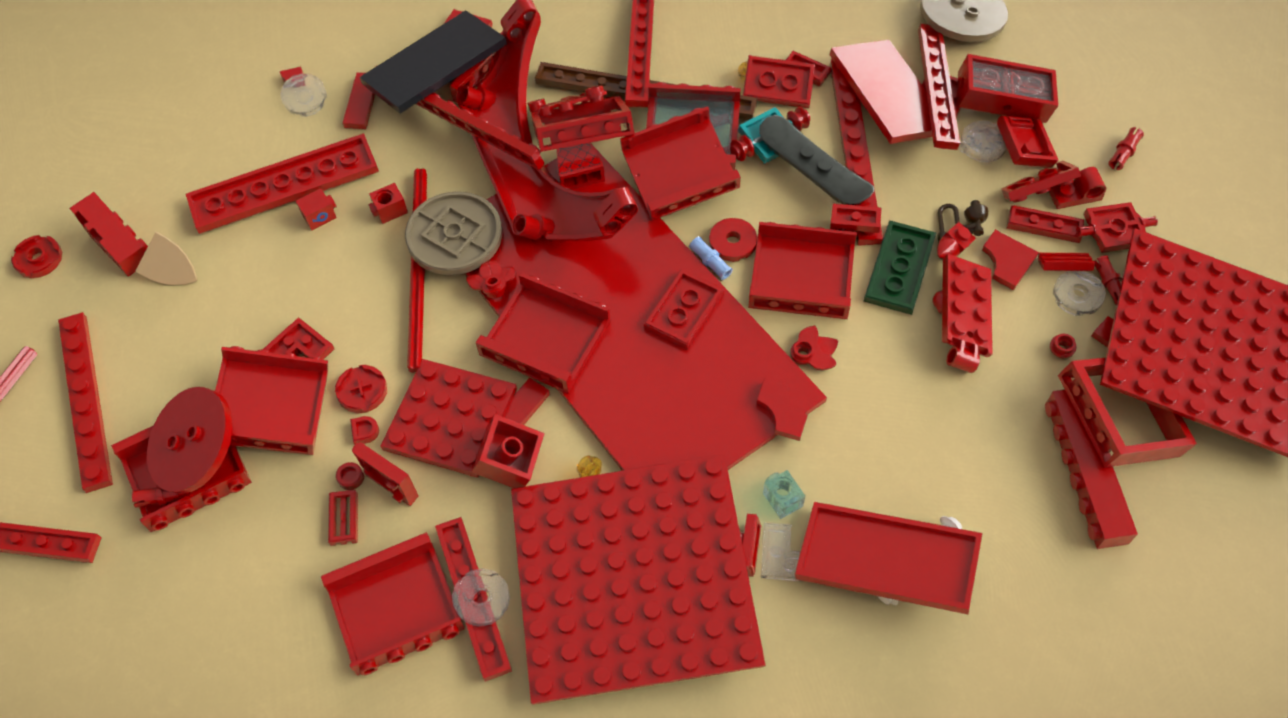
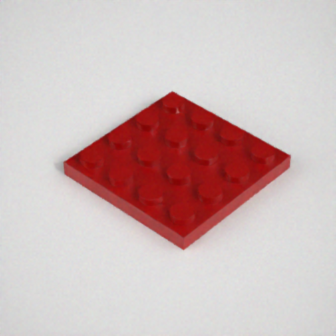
[380,359,517,478]

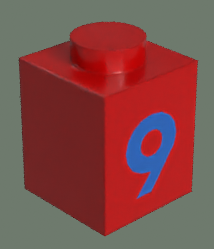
[296,188,337,231]

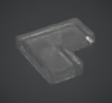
[761,522,807,582]

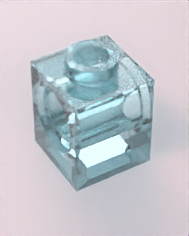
[763,470,805,519]

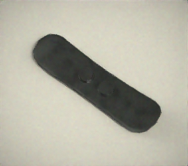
[760,115,875,205]

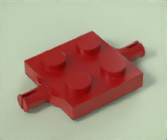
[1076,202,1158,253]

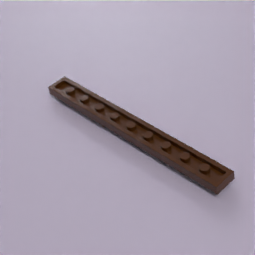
[535,62,757,120]

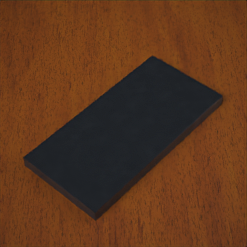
[360,10,507,114]

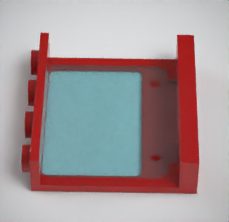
[646,82,741,170]

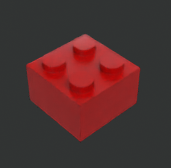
[471,414,545,488]

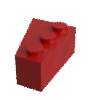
[69,192,148,277]

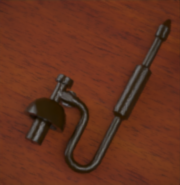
[937,200,989,260]

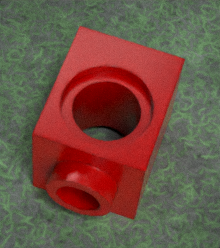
[368,183,408,224]

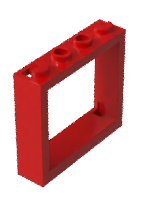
[531,96,634,152]
[1058,358,1197,468]

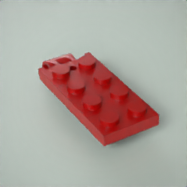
[942,254,993,373]

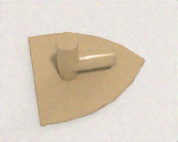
[136,232,197,285]

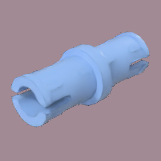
[689,237,733,280]

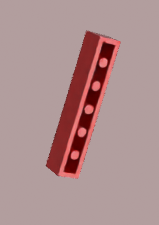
[1045,389,1138,549]

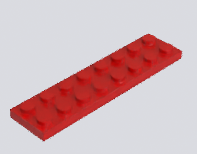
[186,133,379,234]

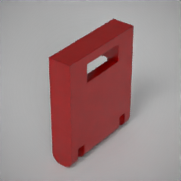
[997,116,1059,168]
[352,443,419,506]

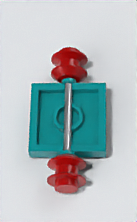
[730,107,811,164]

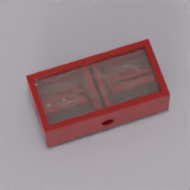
[958,54,1059,123]

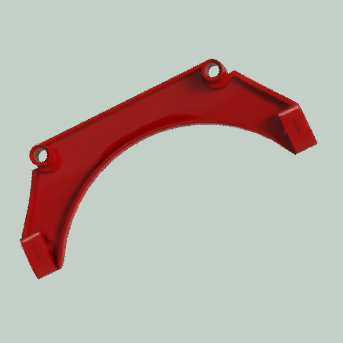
[456,0,638,241]

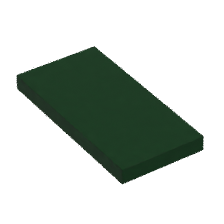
[864,220,936,315]

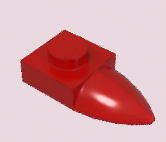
[937,222,976,258]

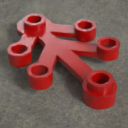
[527,85,607,117]

